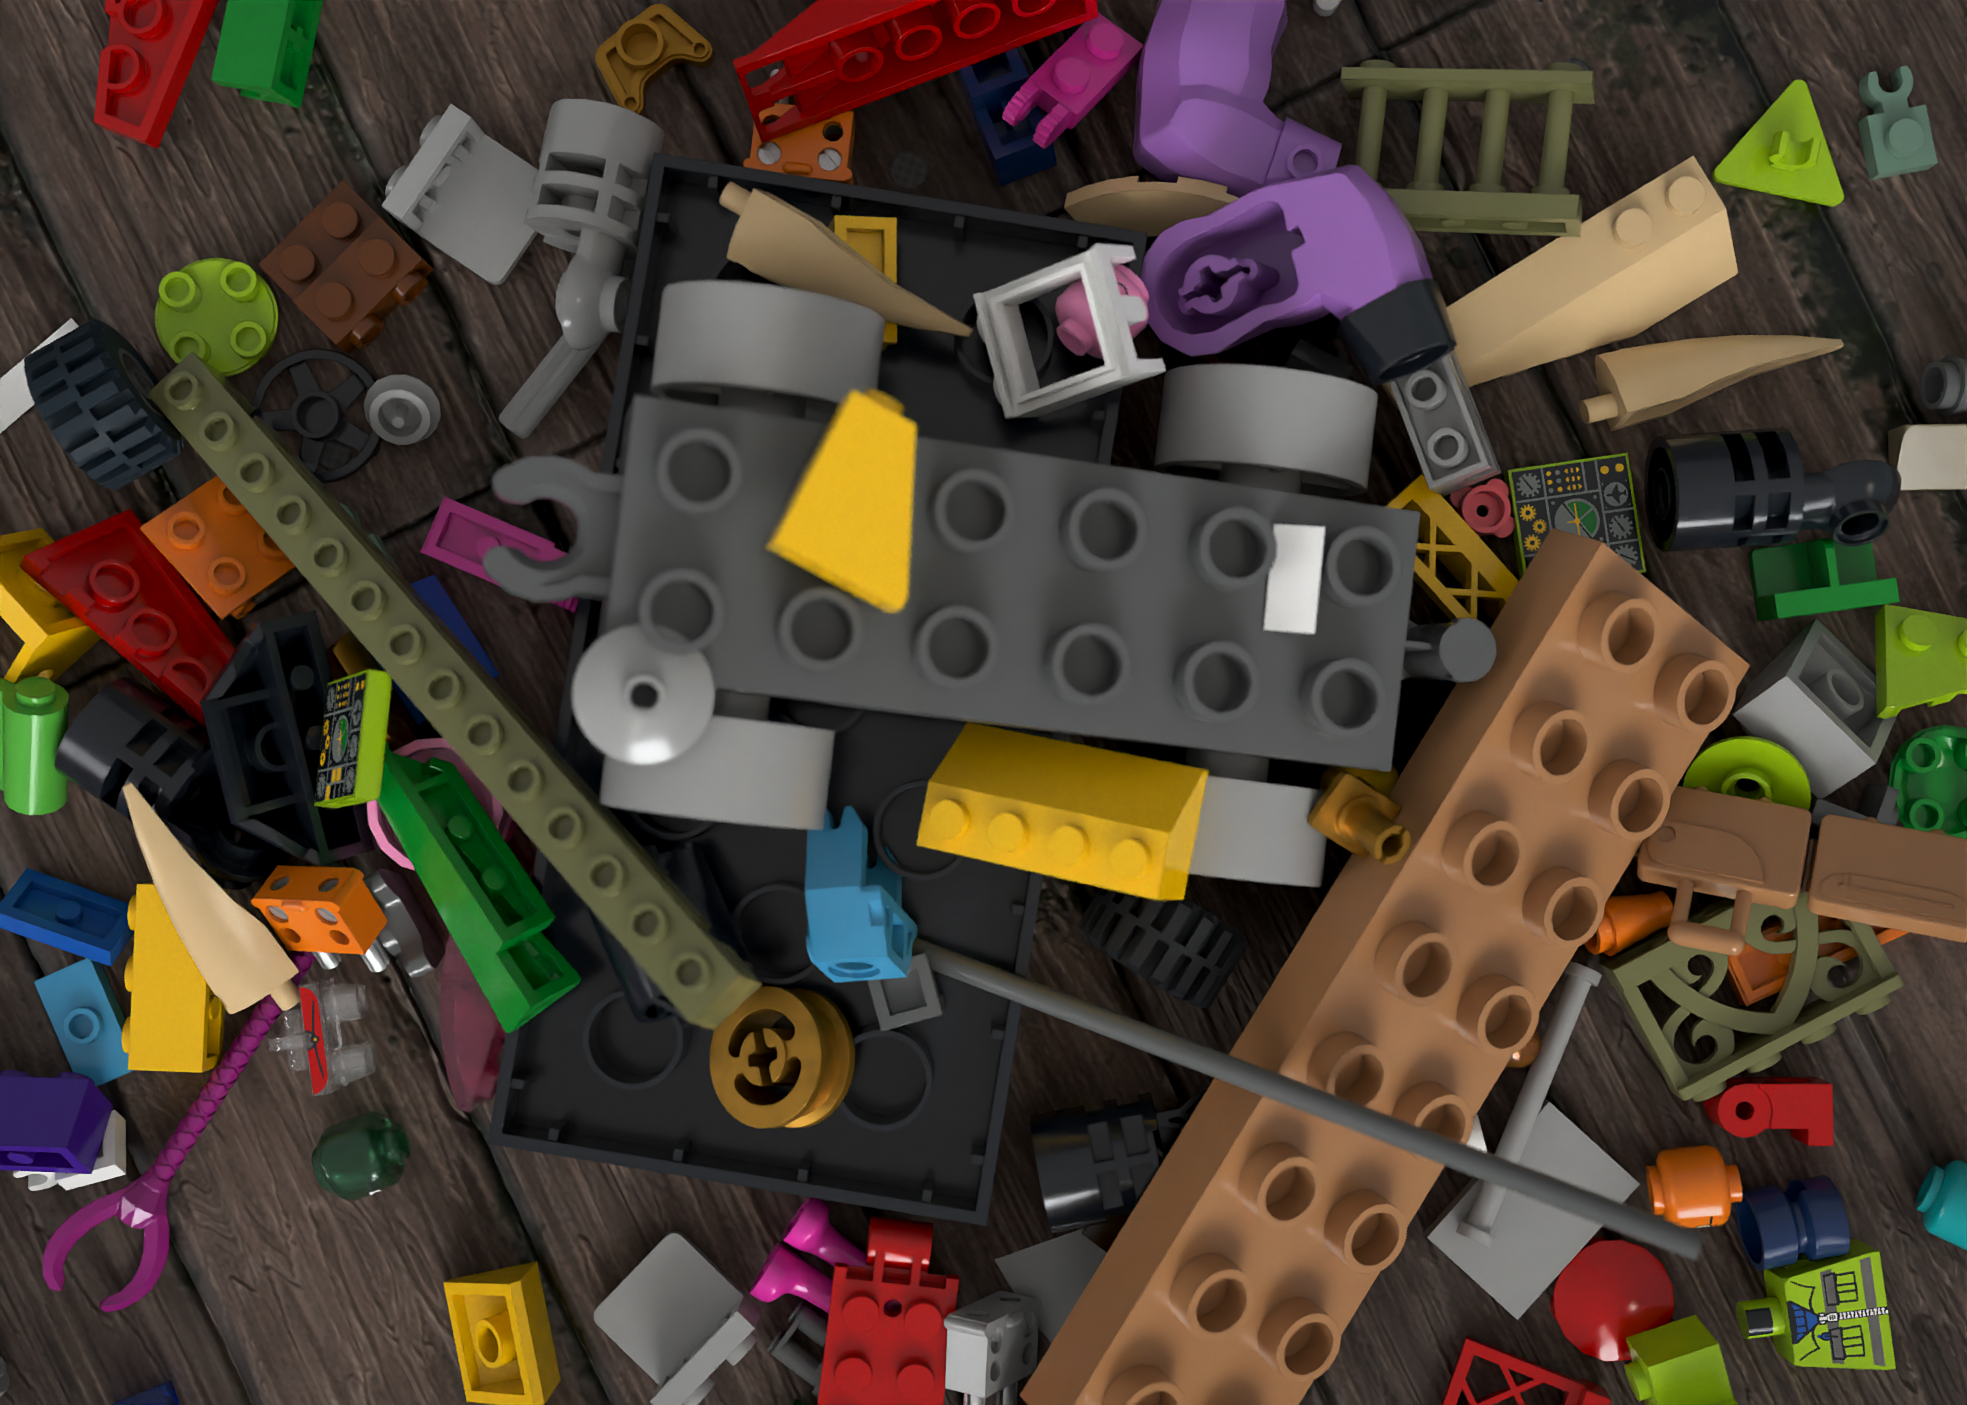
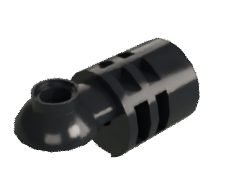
[1644,427,1902,552]
[54,677,291,890]
[1030,1089,1207,1233]

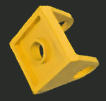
[0,528,101,683]

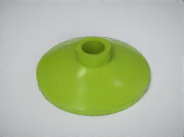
[1683,736,1811,811]

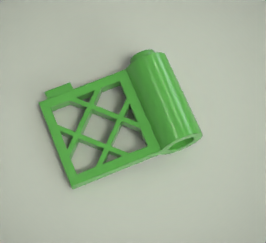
[0,677,69,815]

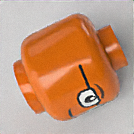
[1646,1145,1742,1228]

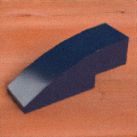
[955,48,1057,186]

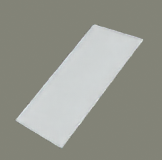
[1263,524,1325,634]

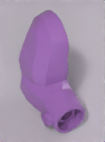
[1133,0,1342,198]

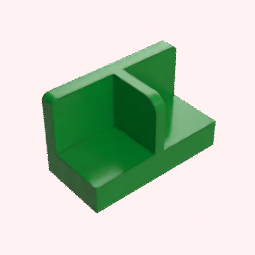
[1748,538,1900,622]

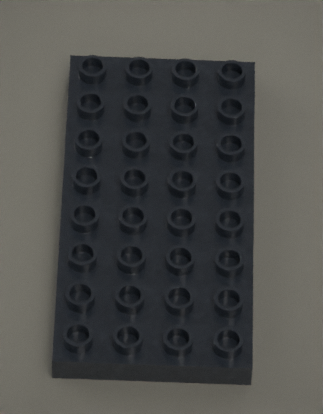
[487,152,1148,1226]

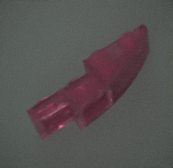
[440,861,532,1112]

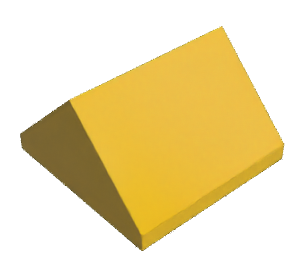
[443,1261,561,1405]

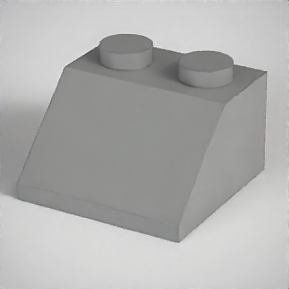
[1732,618,1898,799]

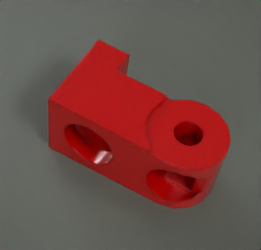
[1704,1076,1834,1146]

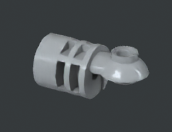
[524,99,665,351]

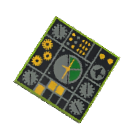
[1503,453,1646,579]
[314,669,392,808]

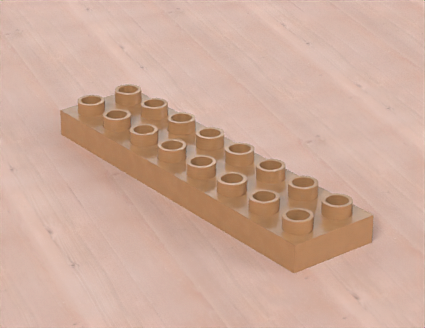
[1020,528,1750,1405]

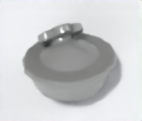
[364,374,441,445]

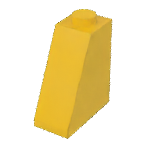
[766,388,916,613]

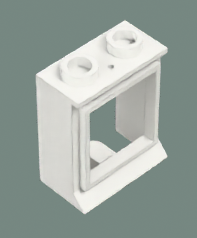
[973,244,1166,418]

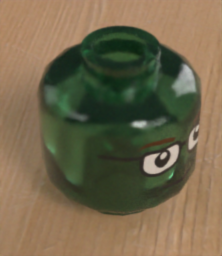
[312,1111,411,1201]

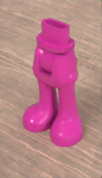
[749,1197,901,1313]

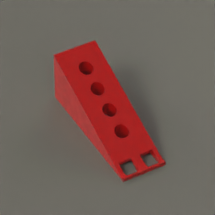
[732,0,1099,143]

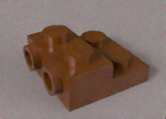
[258,180,434,354]

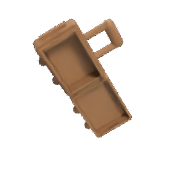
[1634,786,1967,955]

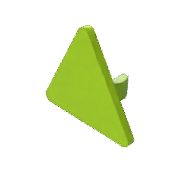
[1712,79,1844,207]

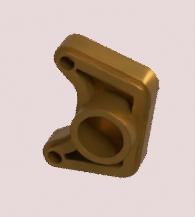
[595,4,714,116]

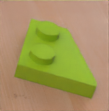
[1875,604,1967,719]

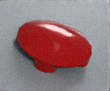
[1550,1237,1674,1361]

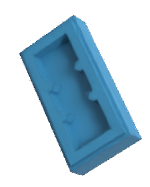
[34,958,134,1087]

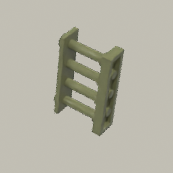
[1341,60,1596,237]

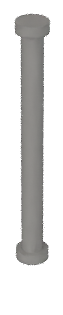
[1456,961,1602,1248]

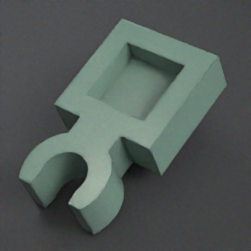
[1858,65,1938,181]

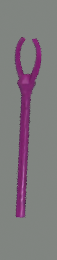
[42,951,316,1312]

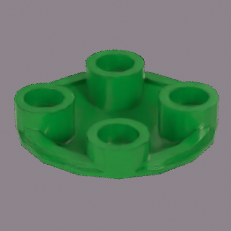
[1887,724,1967,839]

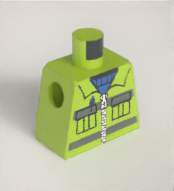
[1736,1239,1896,1370]

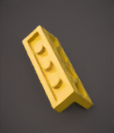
[1385,474,1519,622]

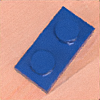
[0,868,134,966]

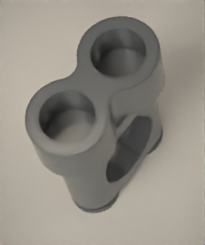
[766,1301,827,1398]

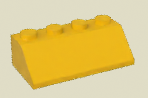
[917,722,1209,900]

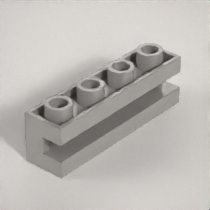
[1389,349,1502,496]

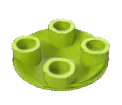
[155,258,279,377]

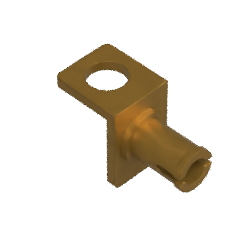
[1307,770,1411,865]

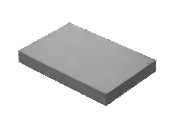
[1423,1099,1640,1320]

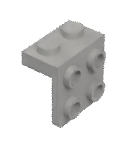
[381,104,539,285]
[594,1231,762,1405]

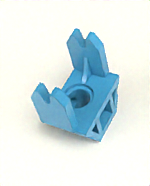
[805,806,918,983]

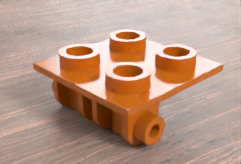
[140,476,296,620]

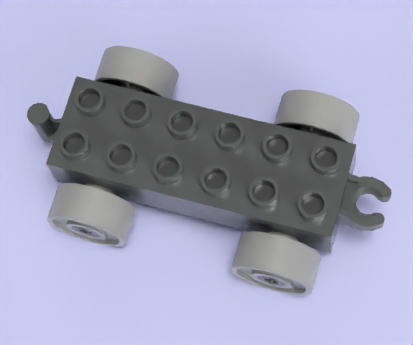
[483,281,1496,887]

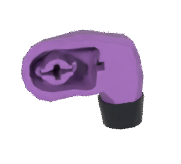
[1140,165,1457,384]

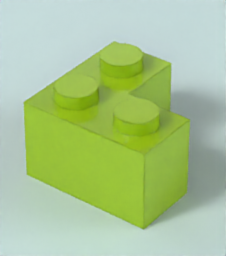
[1624,1315,1739,1405]

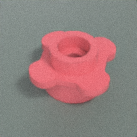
[1449,479,1515,538]

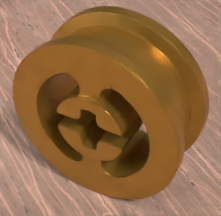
[709,986,855,1128]

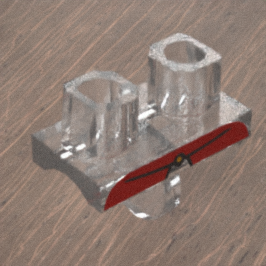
[268,977,376,1096]

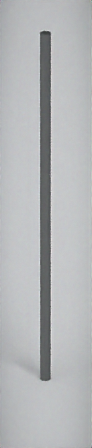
[912,937,1705,1261]

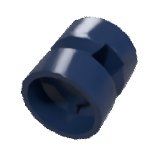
[1734,1175,1850,1271]

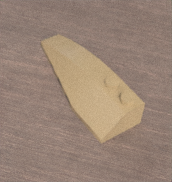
[1382,155,1738,410]

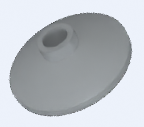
[572,624,714,764]

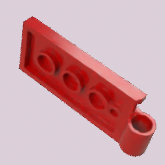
[817,1216,959,1405]

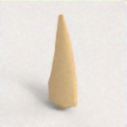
[719,182,974,337]
[1579,335,1844,431]
[123,782,301,1014]

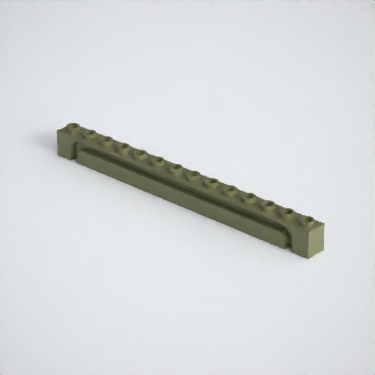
[147,352,762,1030]

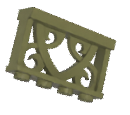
[1600,891,1905,1102]

